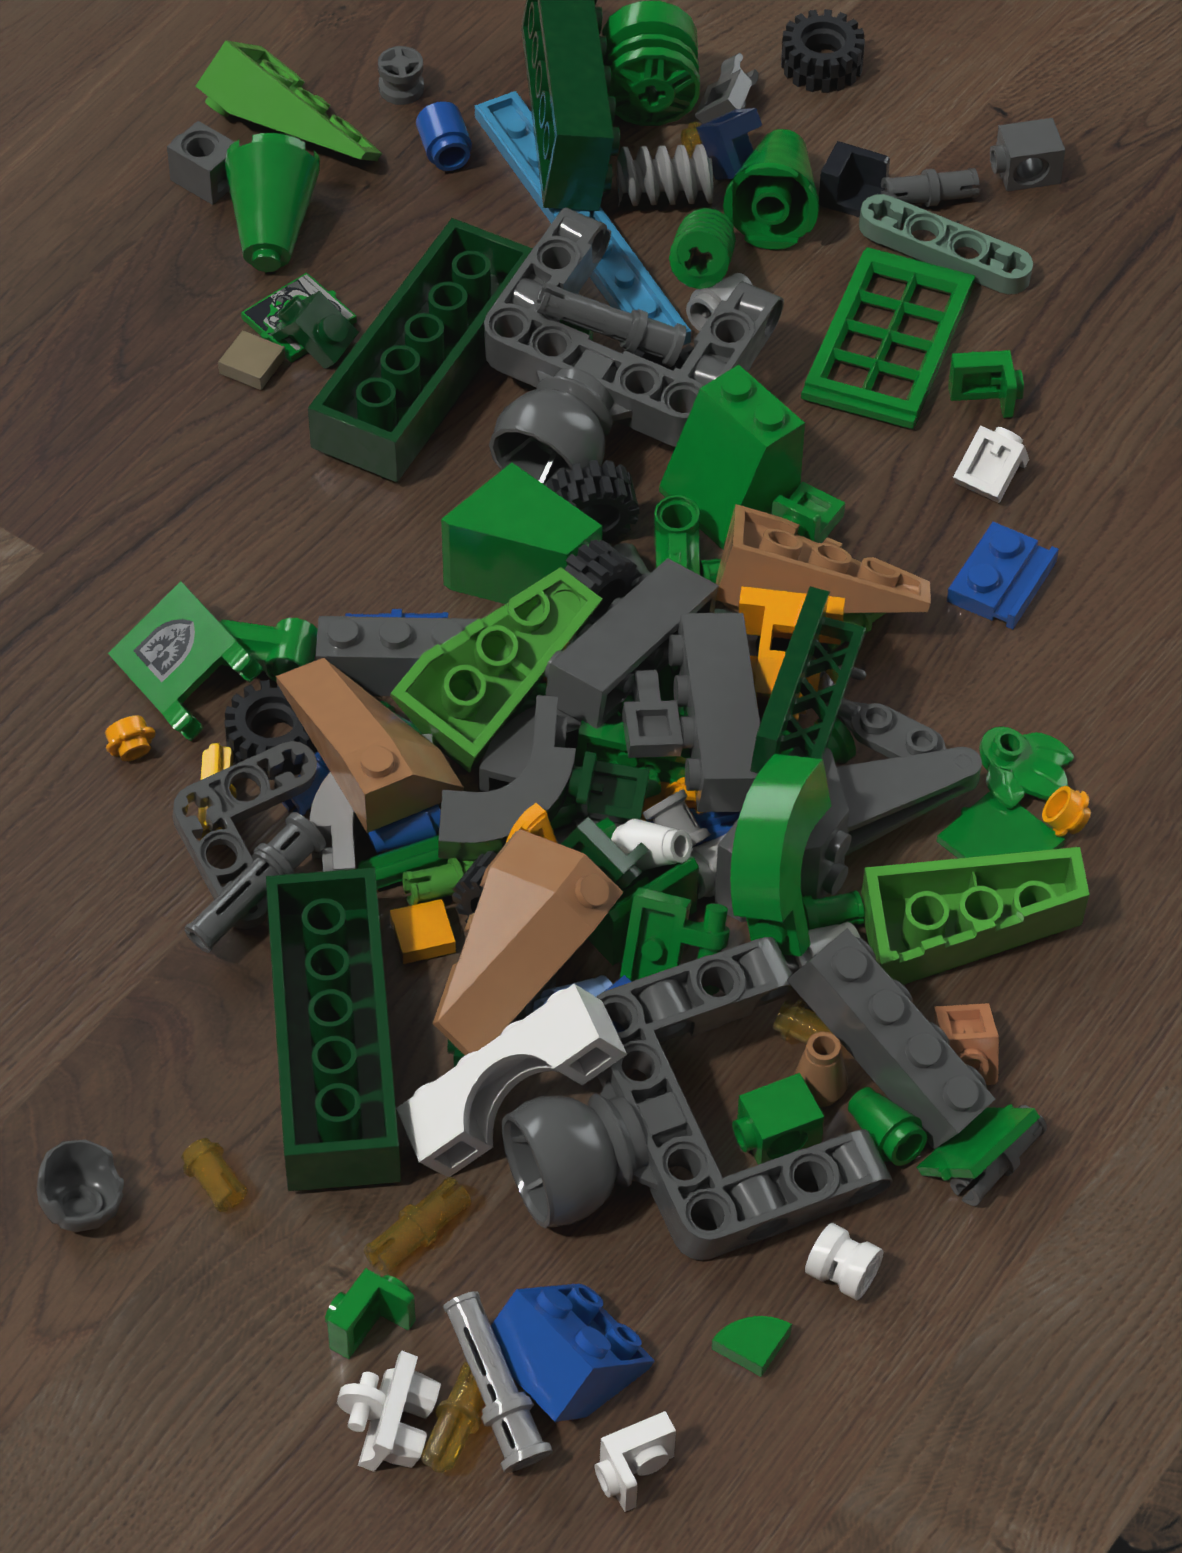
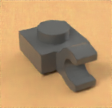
[695,53,758,124]
[622,670,683,758]

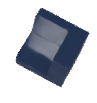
[696,108,762,180]

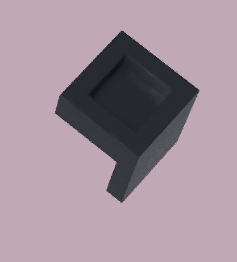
[819,141,890,218]

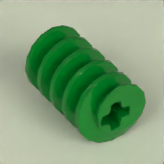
[669,208,736,289]

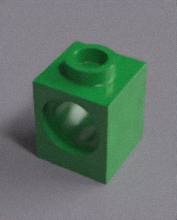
[732,1073,824,1165]

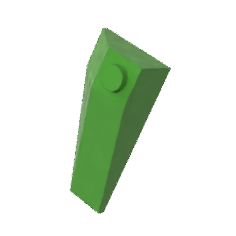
[196,40,382,161]
[390,567,602,773]

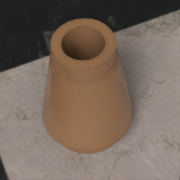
[793,1032,848,1107]

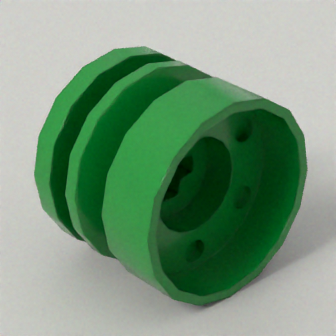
[602,1,700,126]

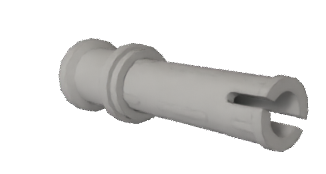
[443,1291,553,1473]

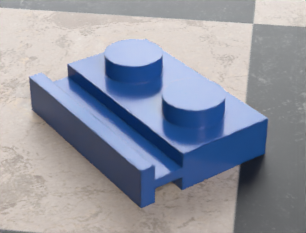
[947,522,1059,630]

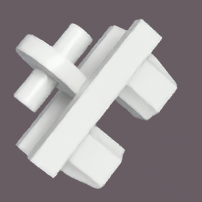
[337,1351,441,1472]

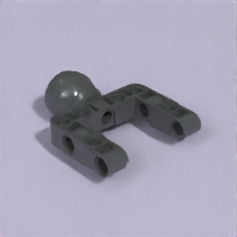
[484,208,784,486]
[502,937,893,1260]

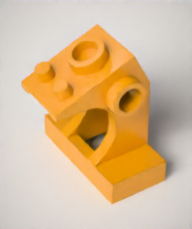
[739,586,845,721]

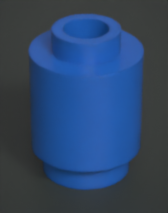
[416,102,472,171]

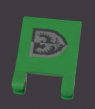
[108,581,263,741]

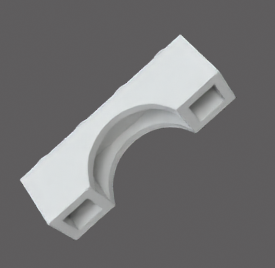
[396,984,627,1178]

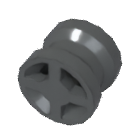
[378,46,424,105]

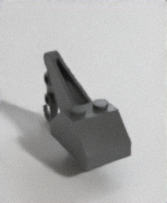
[714,666,982,922]

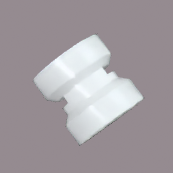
[805,1223,884,1301]

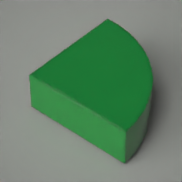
[711,1316,792,1377]

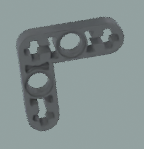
[172,741,317,930]

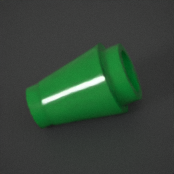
[848,1087,927,1166]

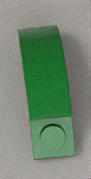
[730,754,831,956]

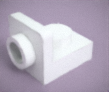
[953,425,1029,503]
[595,1411,676,1512]

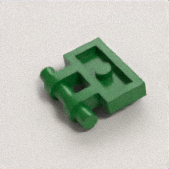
[620,887,730,996]

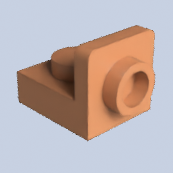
[934,1003,999,1085]

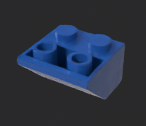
[491,1283,655,1422]

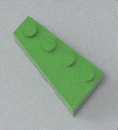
[861,847,1090,985]

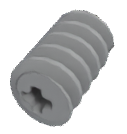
[616,144,713,207]

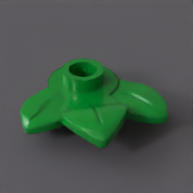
[979,726,1074,809]

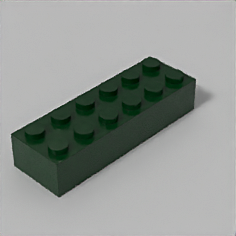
[521,0,620,211]
[308,218,533,482]
[266,868,401,1191]

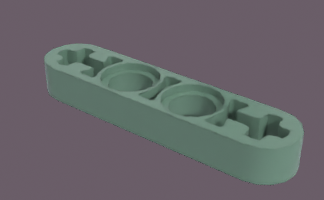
[859,194,1033,294]

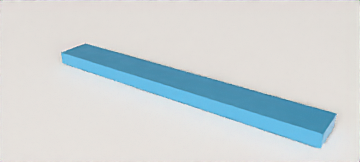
[475,91,691,345]

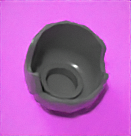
[36,1139,124,1232]

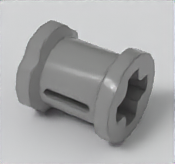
[642,789,711,846]

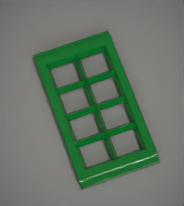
[801,247,976,429]

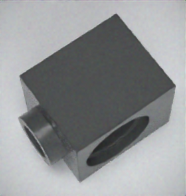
[990,118,1065,191]
[167,121,241,205]

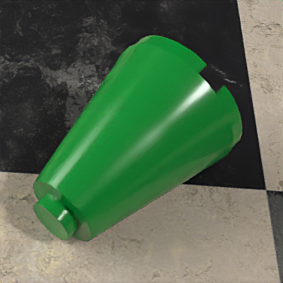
[723,129,819,249]
[225,133,320,272]

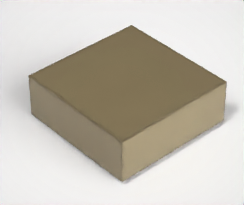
[218,330,286,390]

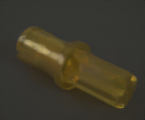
[421,1362,484,1473]

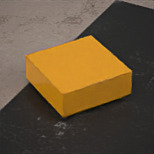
[390,899,456,964]

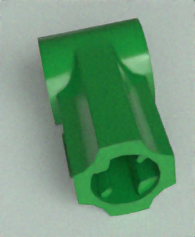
[654,495,700,575]
[219,618,318,683]

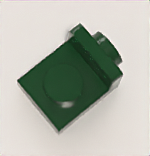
[561,817,649,891]

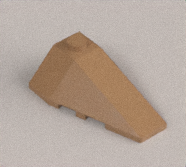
[716,504,931,613]
[276,658,464,833]
[433,829,623,1055]

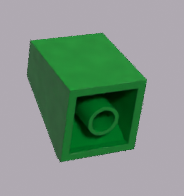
[659,364,805,550]
[441,462,602,604]

